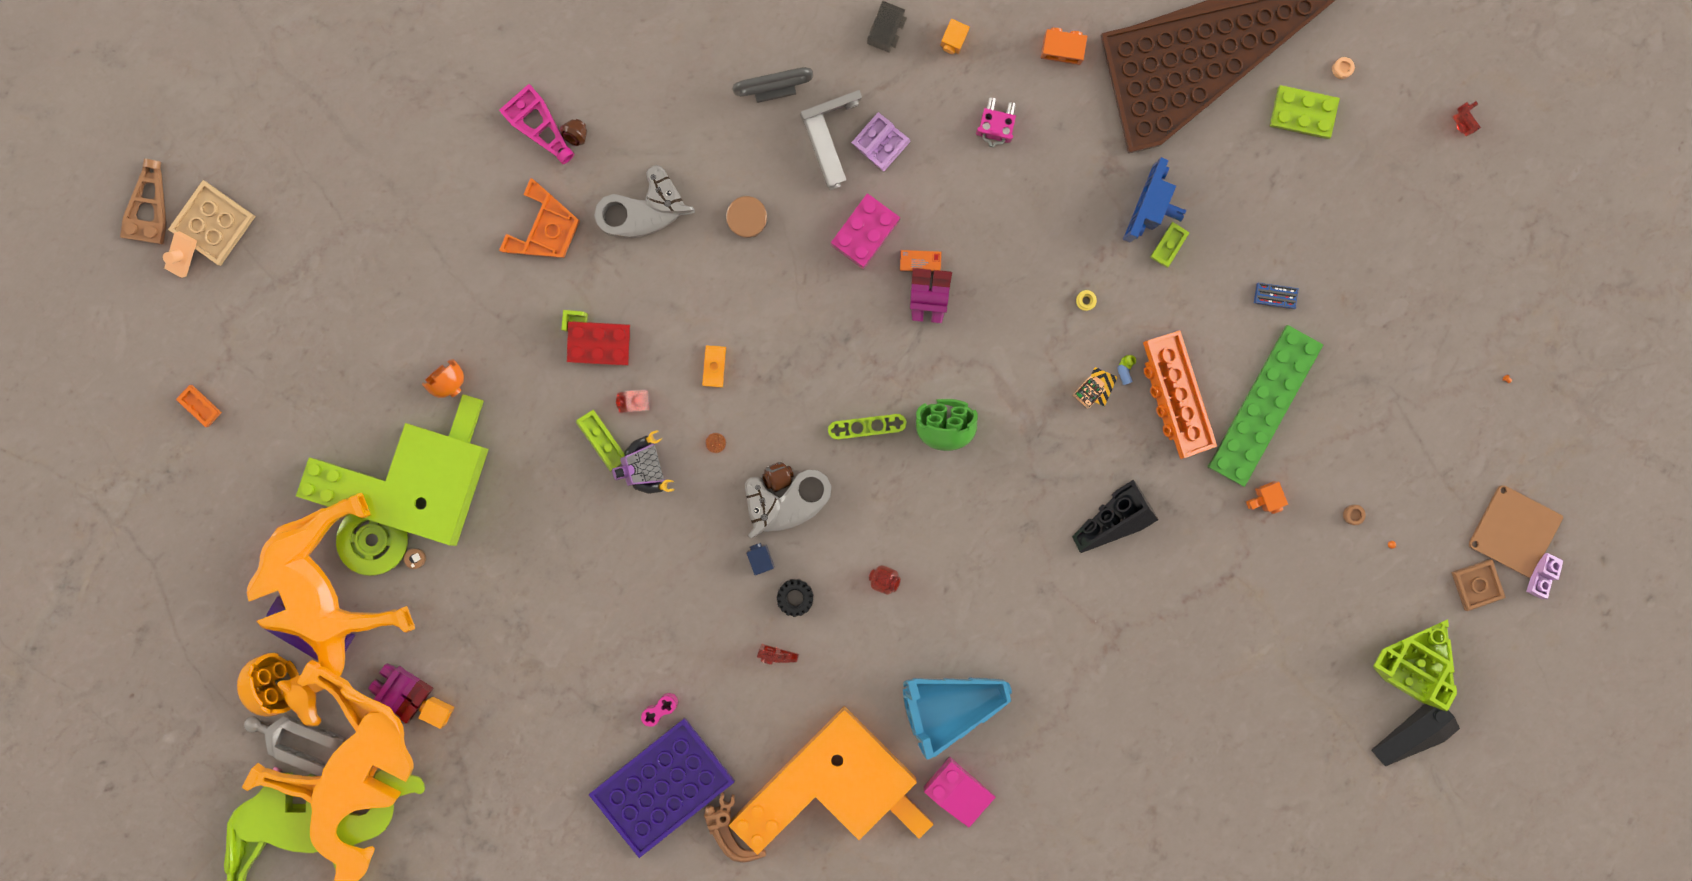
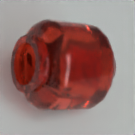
[869,565,901,595]

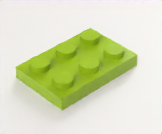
[1270,85,1340,139]

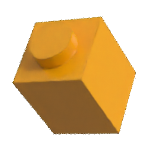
[940,19,970,54]
[419,697,454,729]

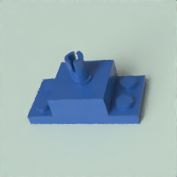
[1123,157,1186,242]

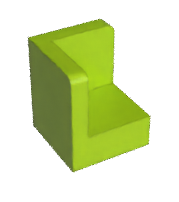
[561,310,588,332]

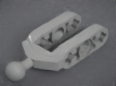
[244,715,344,776]

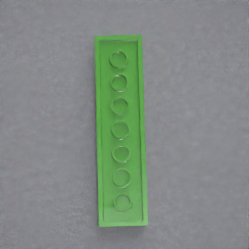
[1208,325,1323,487]

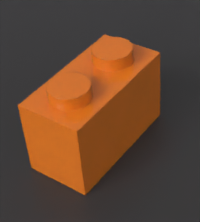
[1041,27,1087,65]

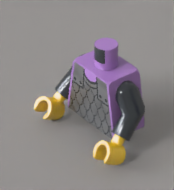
[612,430,675,494]

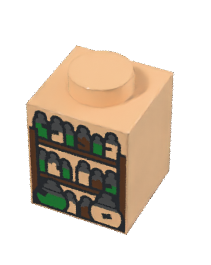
[1072,376,1106,409]

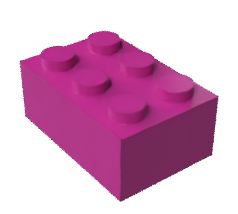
[831,193,900,270]

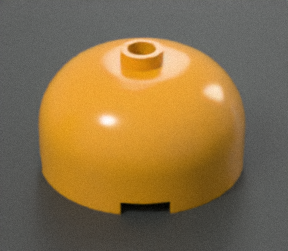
[237,653,299,717]

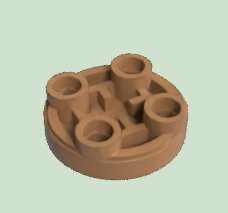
[726,196,767,238]

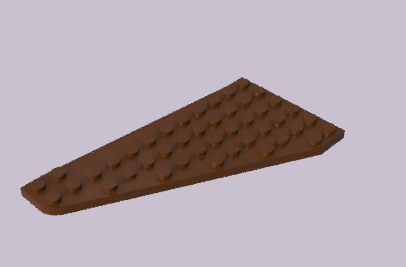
[1101,0,1335,154]

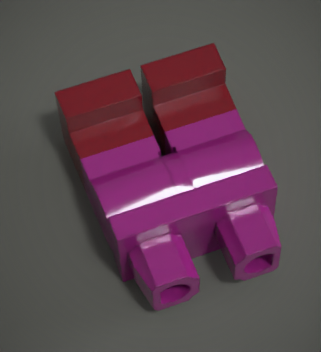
[910,268,952,323]
[368,663,433,724]

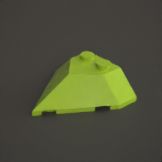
[1373,619,1457,711]

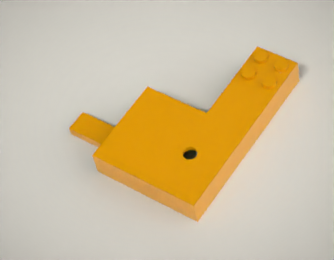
[729,706,933,855]

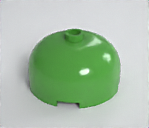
[916,399,978,451]

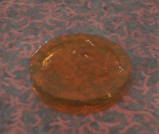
[706,433,726,453]

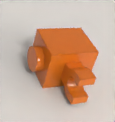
[1245,481,1288,514]

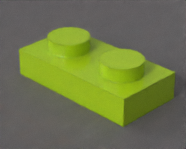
[1150,222,1190,268]

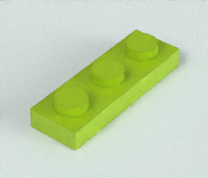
[576,410,624,472]

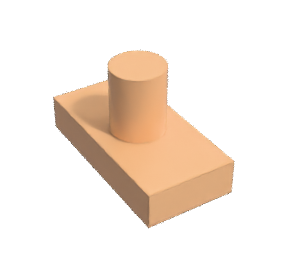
[163,231,197,278]

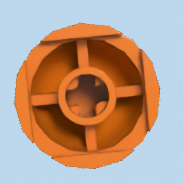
[422,359,464,398]

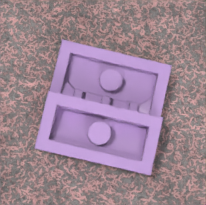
[851,112,911,172]

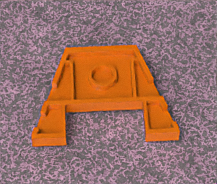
[499,178,580,258]

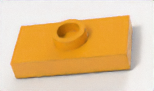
[702,345,727,388]

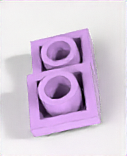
[1526,553,1563,599]

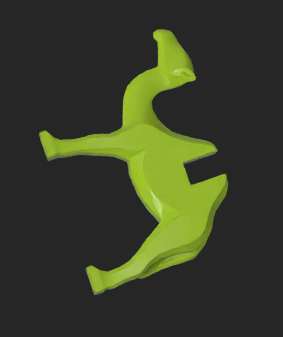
[224,770,425,881]

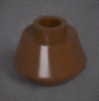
[560,119,587,146]

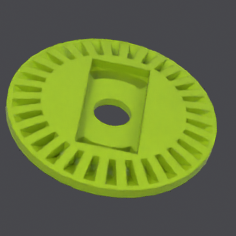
[336,514,408,576]

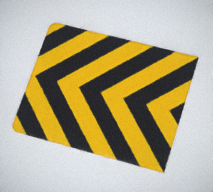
[1091,367,1117,406]

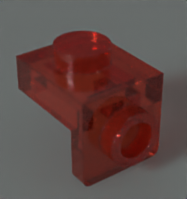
[1452,101,1481,136]
[616,390,649,413]

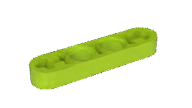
[828,414,907,439]

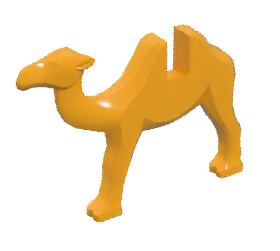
[247,493,415,726]
[242,660,414,881]

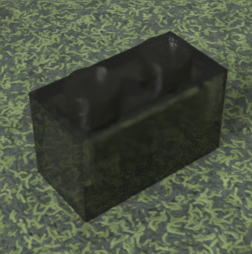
[867,1,907,53]

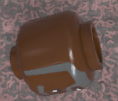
[762,462,794,492]

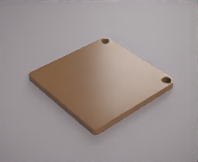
[1469,485,1563,578]

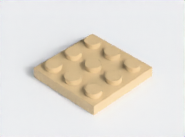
[168,180,256,266]

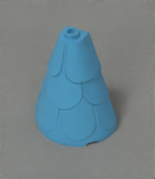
[903,677,1012,760]

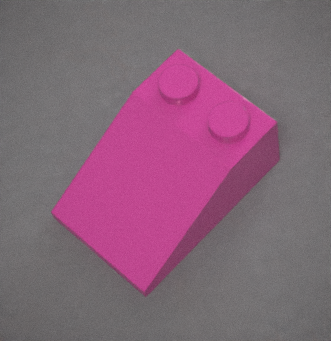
[923,757,996,827]

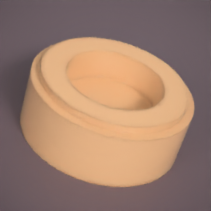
[1332,57,1355,79]

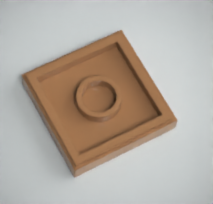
[1451,559,1506,611]

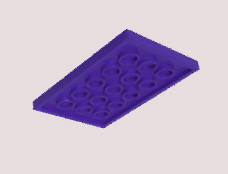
[589,717,735,858]

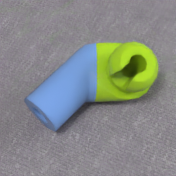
[1117,355,1136,385]

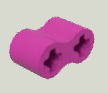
[641,693,678,727]

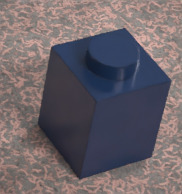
[746,543,775,575]

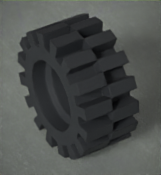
[777,579,814,617]

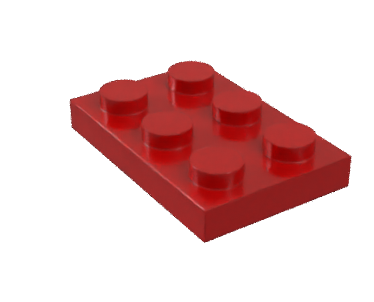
[567,321,630,365]

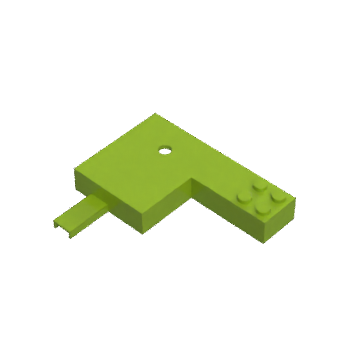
[296,394,489,546]

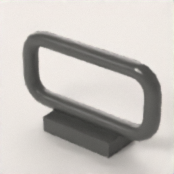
[732,67,813,103]

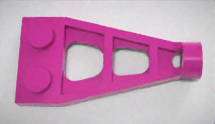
[499,84,574,164]

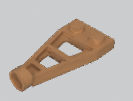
[120,159,166,245]

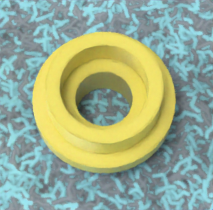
[1076,290,1097,311]

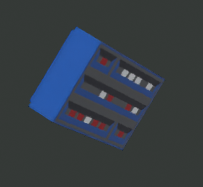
[1254,283,1299,309]

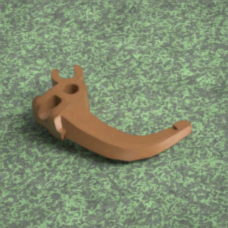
[704,793,766,862]

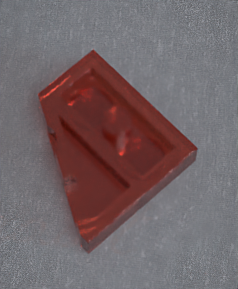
[757,644,799,664]

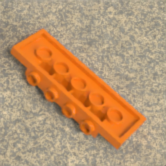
[1143,330,1217,459]

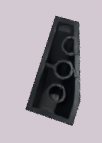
[1072,480,1159,553]
[1371,704,1460,766]

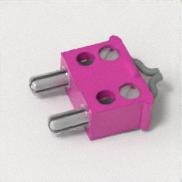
[976,98,1016,148]

